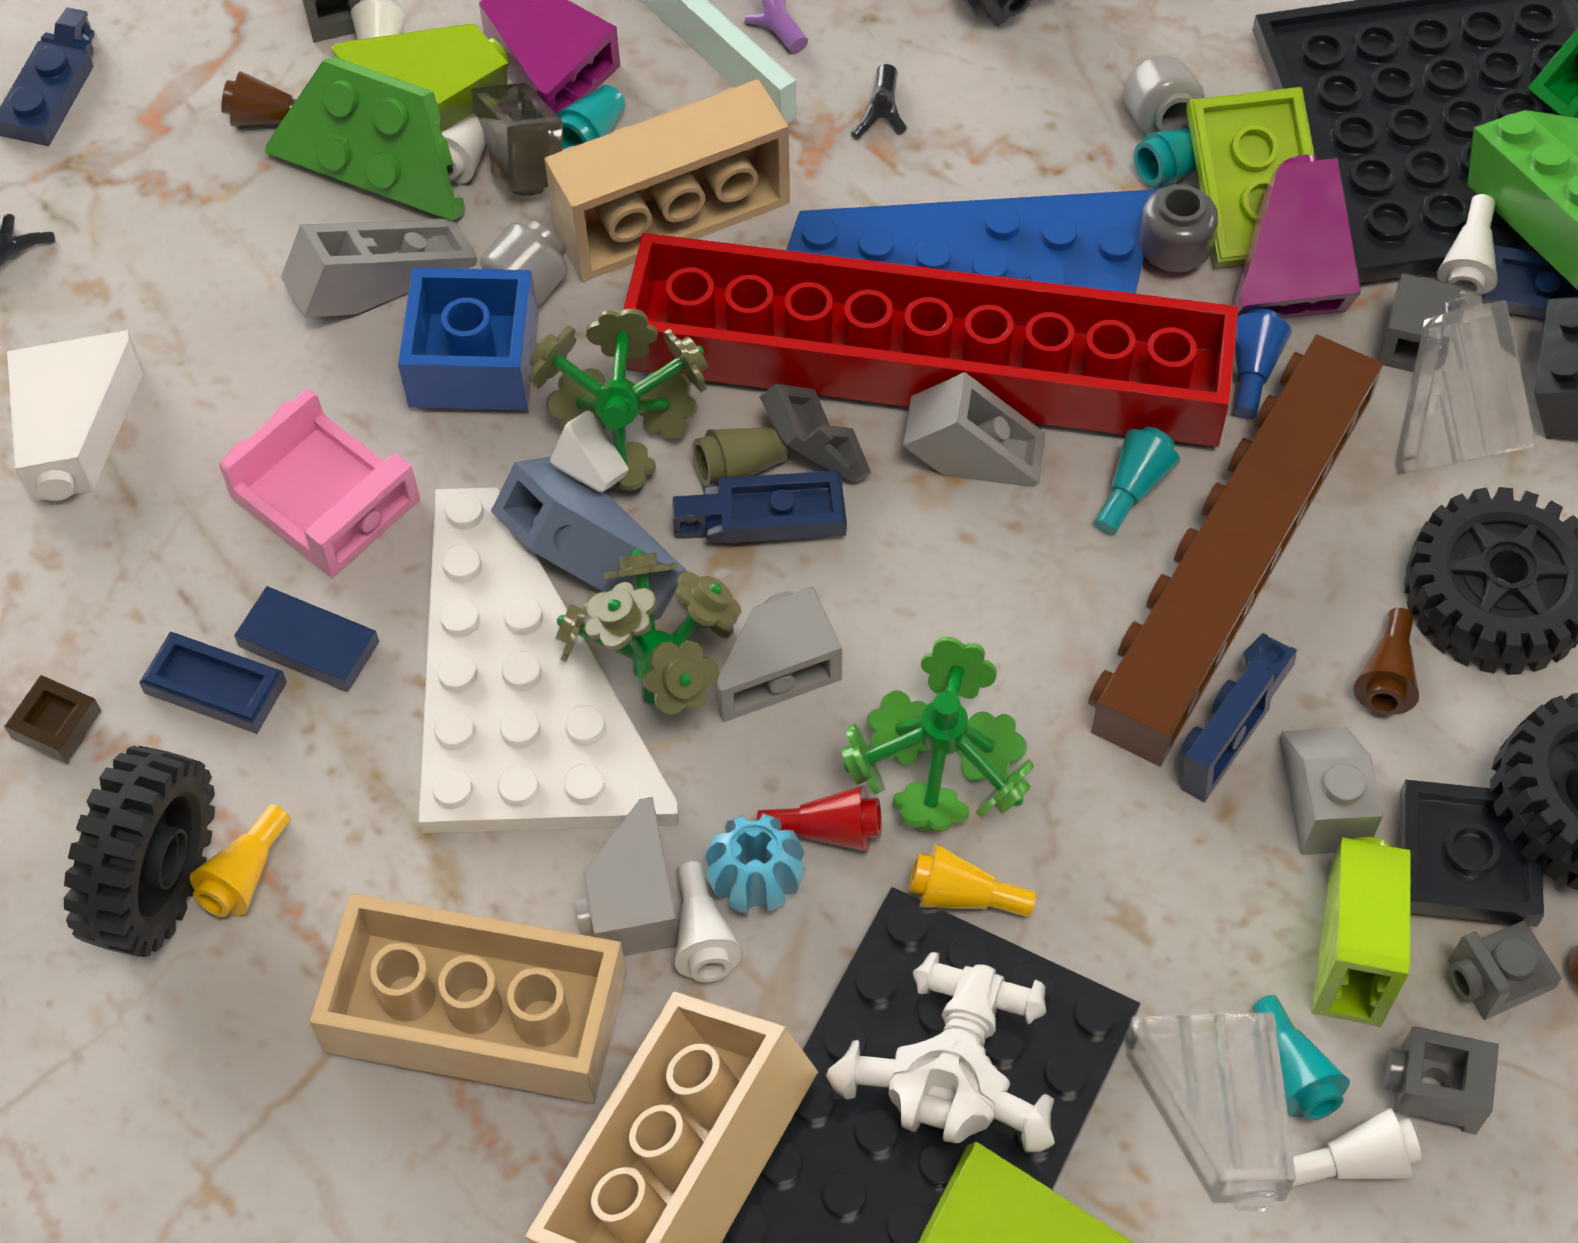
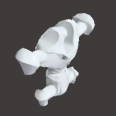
[826,952,1055,1152]

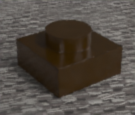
[4,675,101,763]

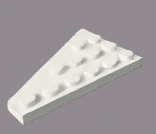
[419,487,679,834]

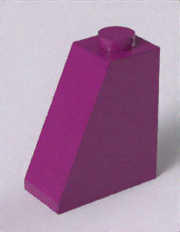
[479,0,621,132]
[1232,154,1361,319]

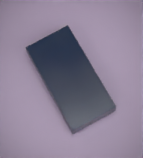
[234,586,379,692]
[139,631,287,734]

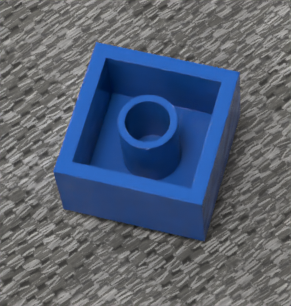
[398,268,538,410]

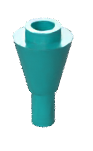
[1094,427,1180,535]
[1253,995,1350,1121]

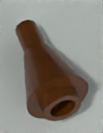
[221,71,296,126]
[1353,608,1419,715]

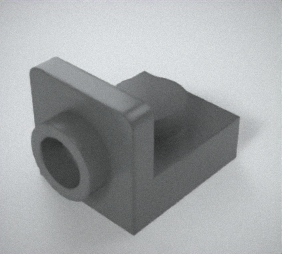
[1448,920,1562,1020]

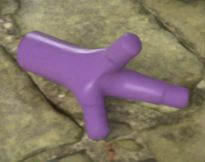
[745,0,808,54]

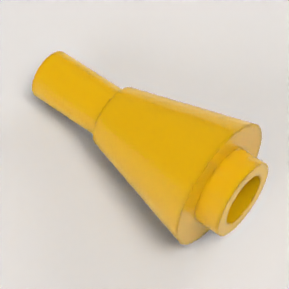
[190,805,290,917]
[908,843,1036,918]

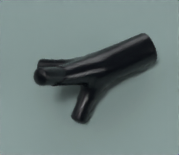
[851,64,907,140]
[0,213,55,267]

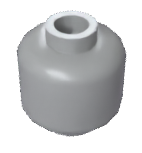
[1123,55,1205,135]
[480,220,567,307]

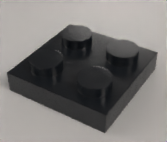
[1400,779,1544,927]

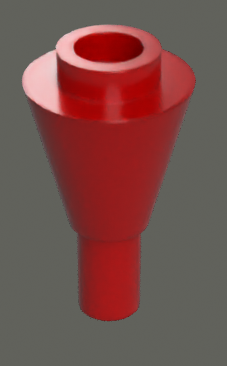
[757,785,882,852]

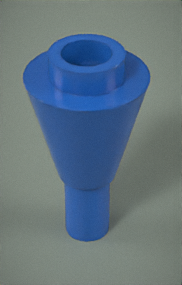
[1233,308,1292,419]

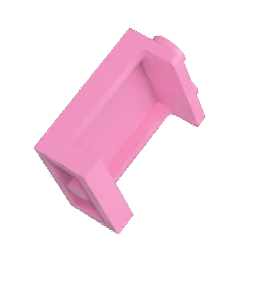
[219,389,420,578]

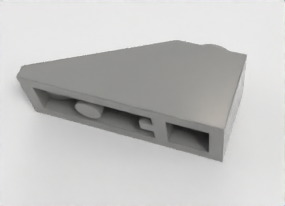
[281,219,478,318]

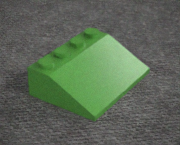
[1468,110,1578,290]

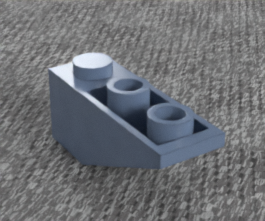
[491,457,687,620]

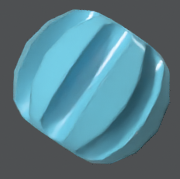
[705,813,806,915]

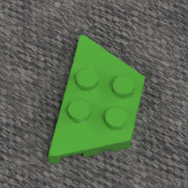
[265,57,465,221]

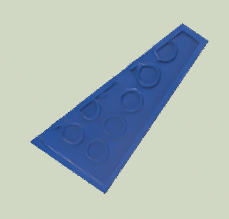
[787,189,1158,293]

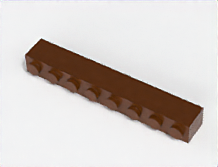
[1088,334,1383,767]

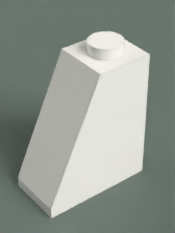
[7,330,143,503]

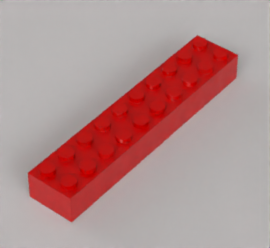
[623,232,1238,447]

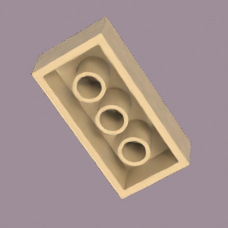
[544,79,790,282]
[309,893,627,1103]
[524,992,818,1243]

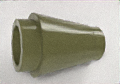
[693,427,788,486]

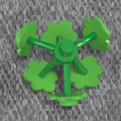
[841,637,1034,832]

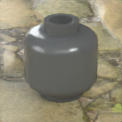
[1138,185,1218,272]

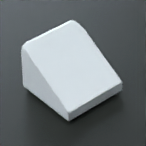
[549,410,629,493]

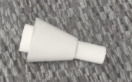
[351,0,406,40]
[442,100,506,184]
[1437,194,1498,298]
[675,861,743,982]
[1283,1108,1422,1187]

